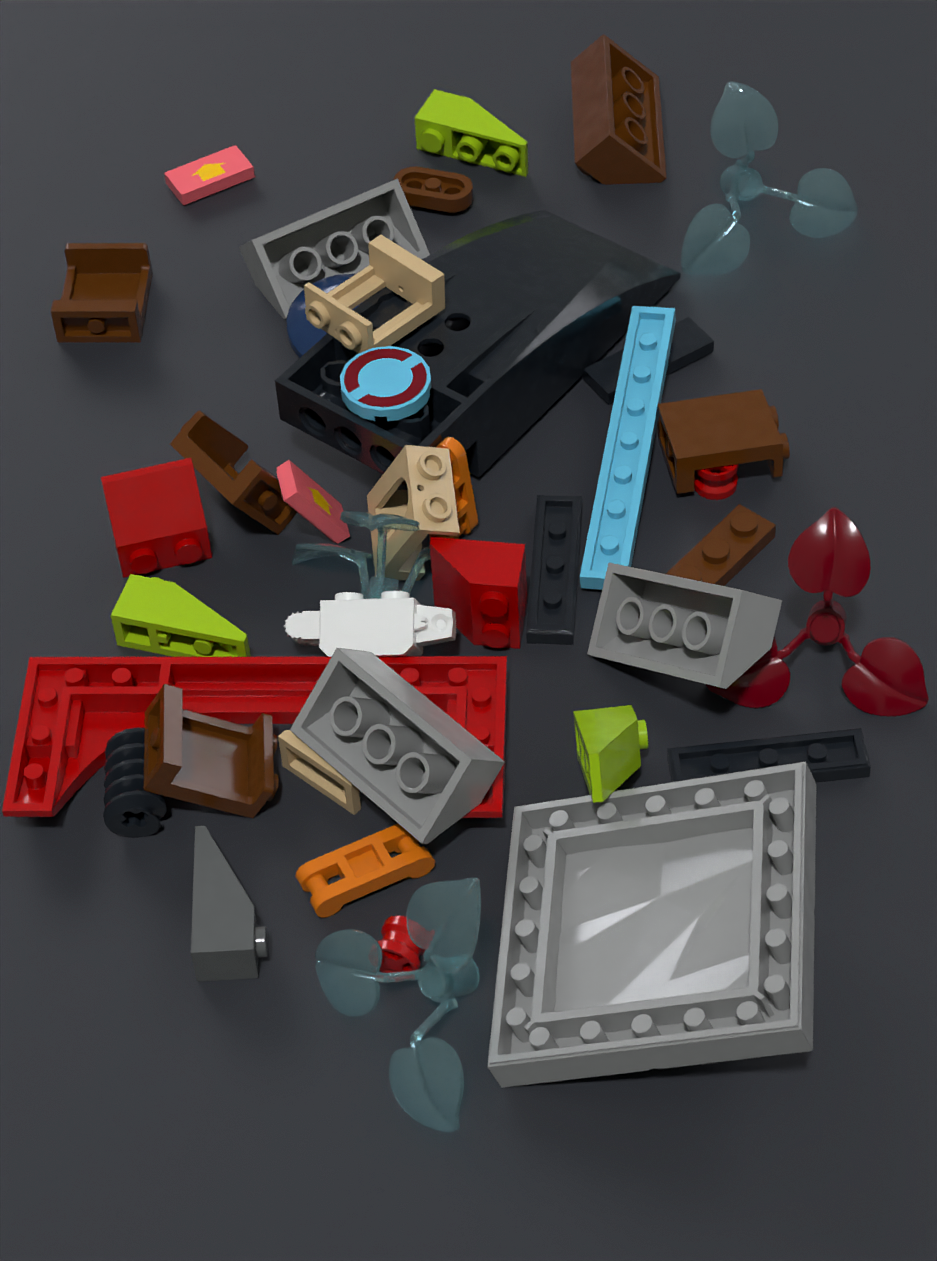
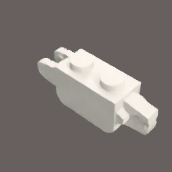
[284,591,456,657]

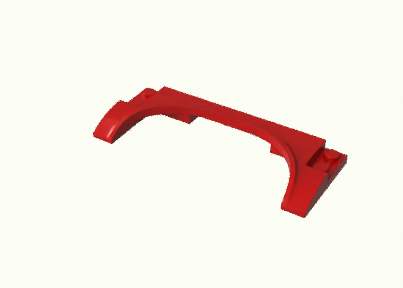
[2,656,507,818]

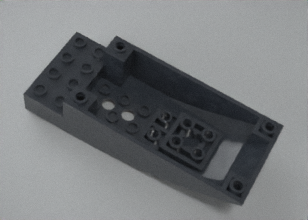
[275,210,681,491]

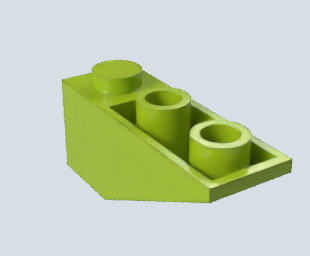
[415,89,528,177]

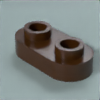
[393,166,473,213]

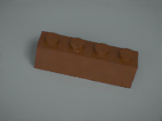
[571,34,667,185]

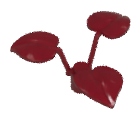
[706,507,929,717]

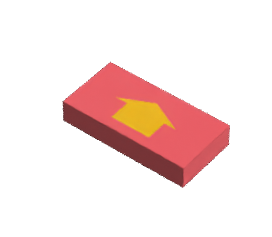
[164,145,255,206]
[276,460,350,544]

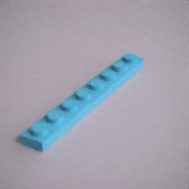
[580,306,676,590]

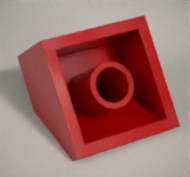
[101,458,212,578]
[430,537,527,649]

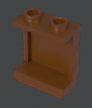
[51,243,153,343]
[658,389,790,494]
[170,411,298,535]
[144,684,278,818]

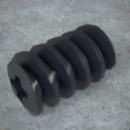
[103,727,167,838]

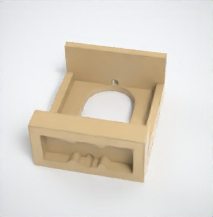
[304,235,445,353]
[367,445,460,581]

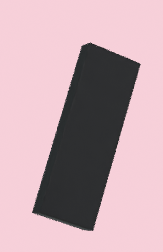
[583,317,714,405]

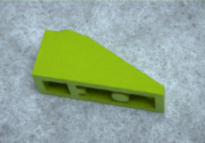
[111,574,251,657]
[573,705,648,803]

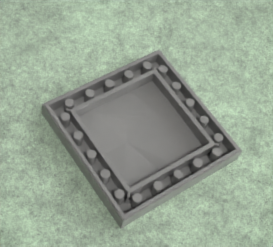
[487,762,816,1088]

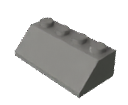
[239,178,430,319]
[587,563,782,689]
[290,647,505,844]

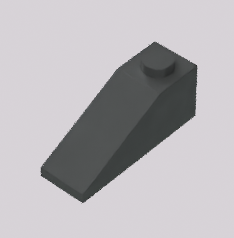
[191,825,268,982]

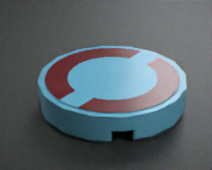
[340,346,432,421]

